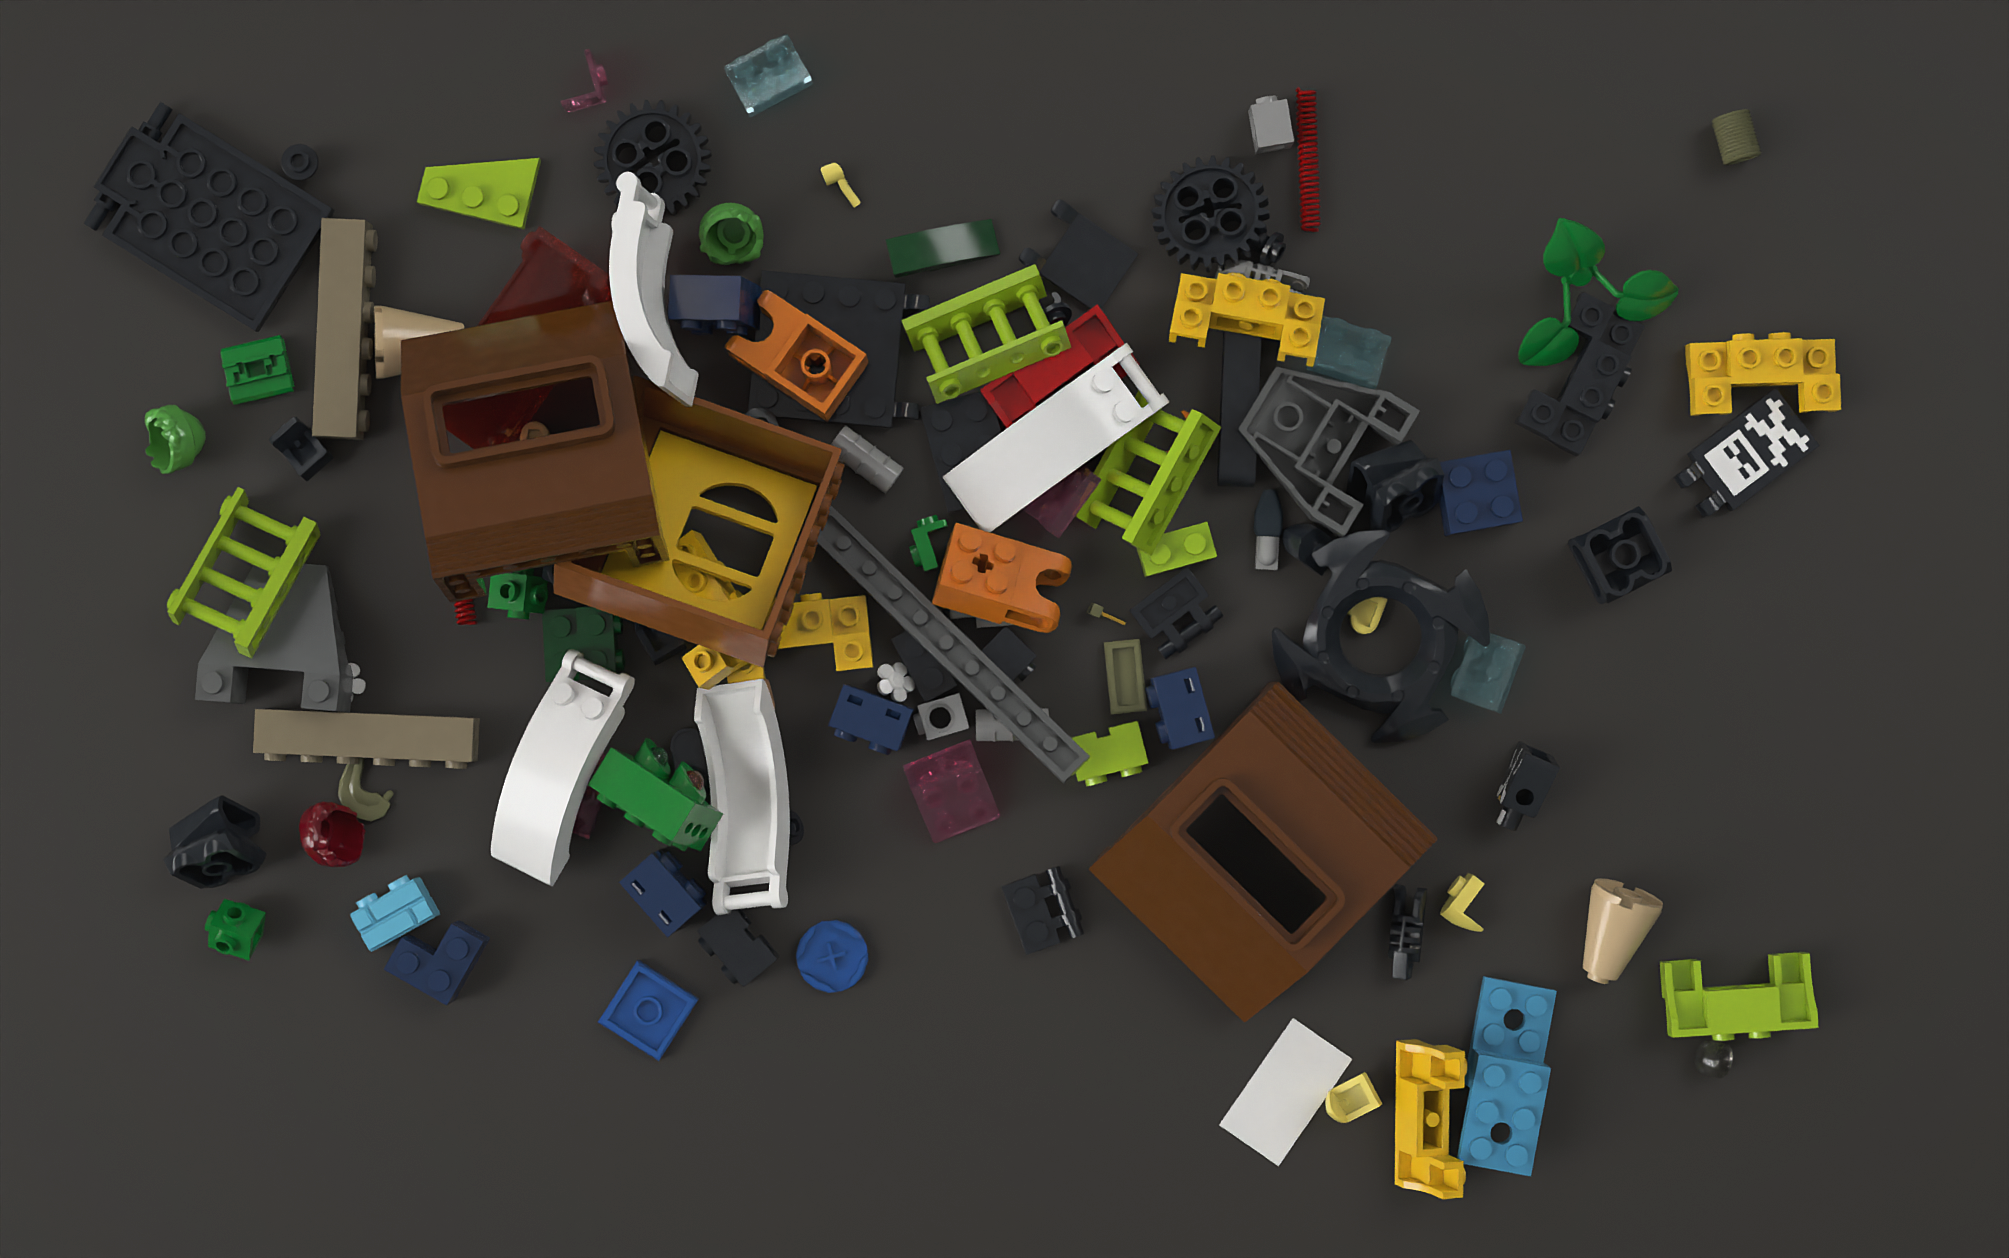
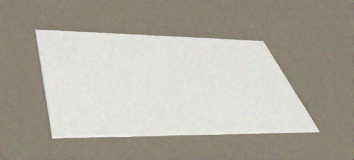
[1219,1018,1352,1166]

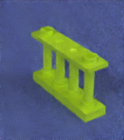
[901,264,1071,404]
[1071,390,1221,556]
[167,487,321,659]

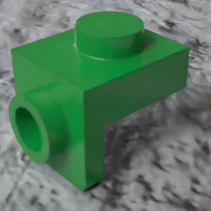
[909,515,948,573]

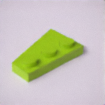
[417,158,541,230]

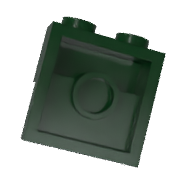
[542,607,625,682]

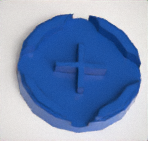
[796,920,869,993]

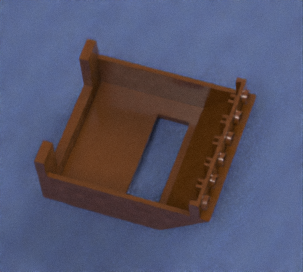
[401,301,670,603]
[1089,682,1438,1023]

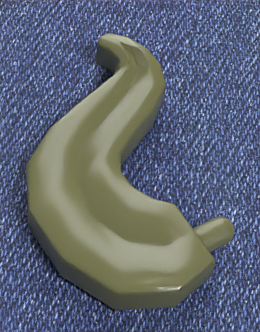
[338,757,393,822]

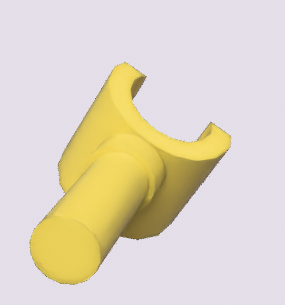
[821,163,861,208]

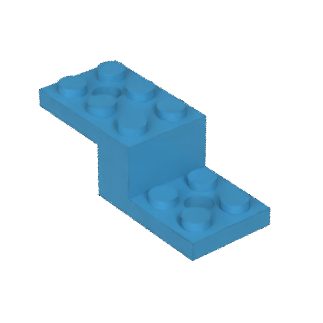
[1457,976,1557,1177]

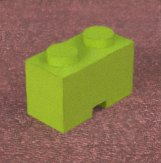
[1137,522,1217,578]
[1071,721,1148,786]

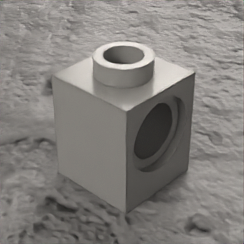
[1248,95,1294,154]
[913,693,970,740]

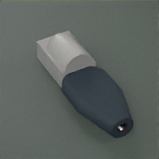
[1254,490,1283,570]

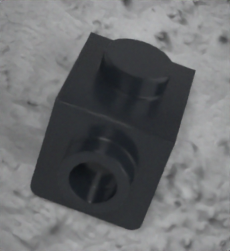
[269,417,334,482]

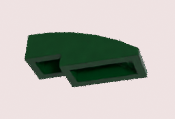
[885,219,1000,279]

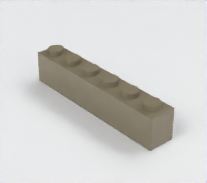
[312,218,378,440]
[253,709,480,769]

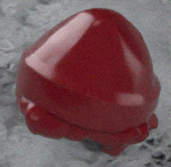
[299,802,366,867]

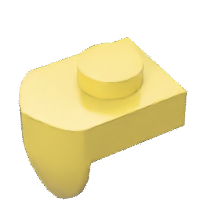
[1440,873,1485,932]
[1325,1072,1382,1123]

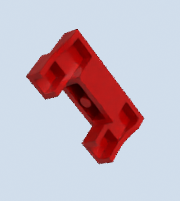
[980,304,1140,429]

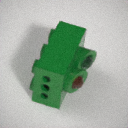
[588,738,723,851]

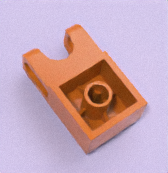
[724,290,869,422]
[932,523,1072,633]

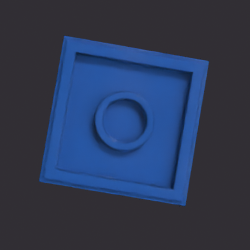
[598,960,699,1061]

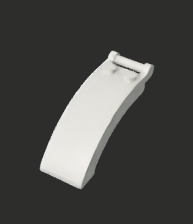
[609,172,699,407]
[943,343,1169,532]
[491,649,635,887]
[694,679,790,915]

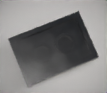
[920,391,1001,513]

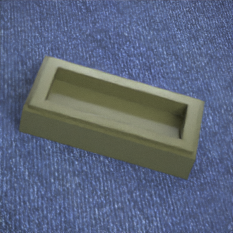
[1104,639,1147,714]

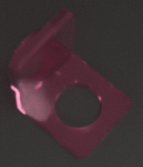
[561,49,608,113]

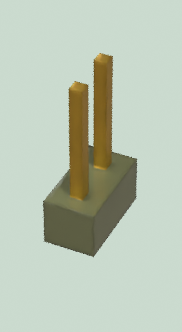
[1086,602,1126,625]

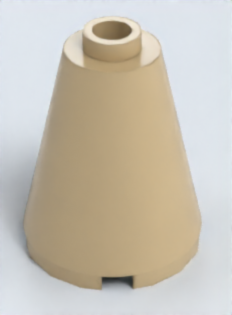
[374,306,464,379]
[1583,878,1663,984]

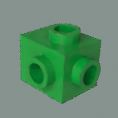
[487,569,548,620]
[205,898,266,961]

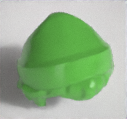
[699,203,764,265]
[145,404,206,474]

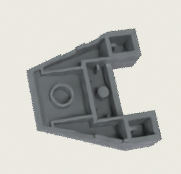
[1238,367,1420,538]
[195,564,353,712]

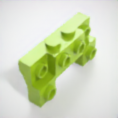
[1660,952,1819,1041]

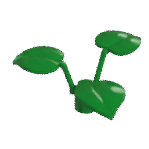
[1518,218,1679,366]

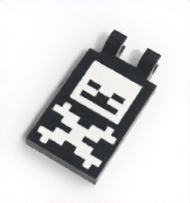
[1673,388,1820,518]

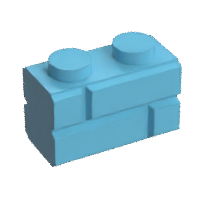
[350,875,440,952]

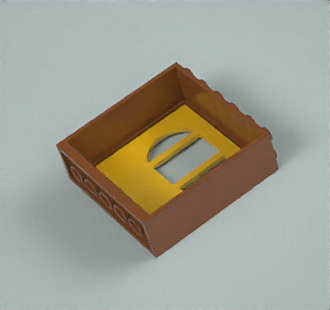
[554,375,845,667]

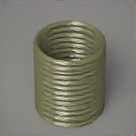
[1711,109,1762,165]

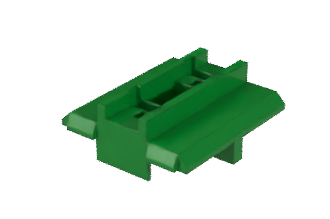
[220,335,295,405]

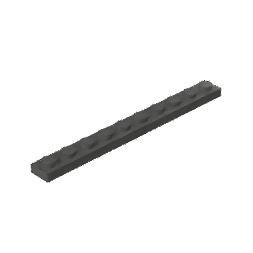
[817,506,1090,784]

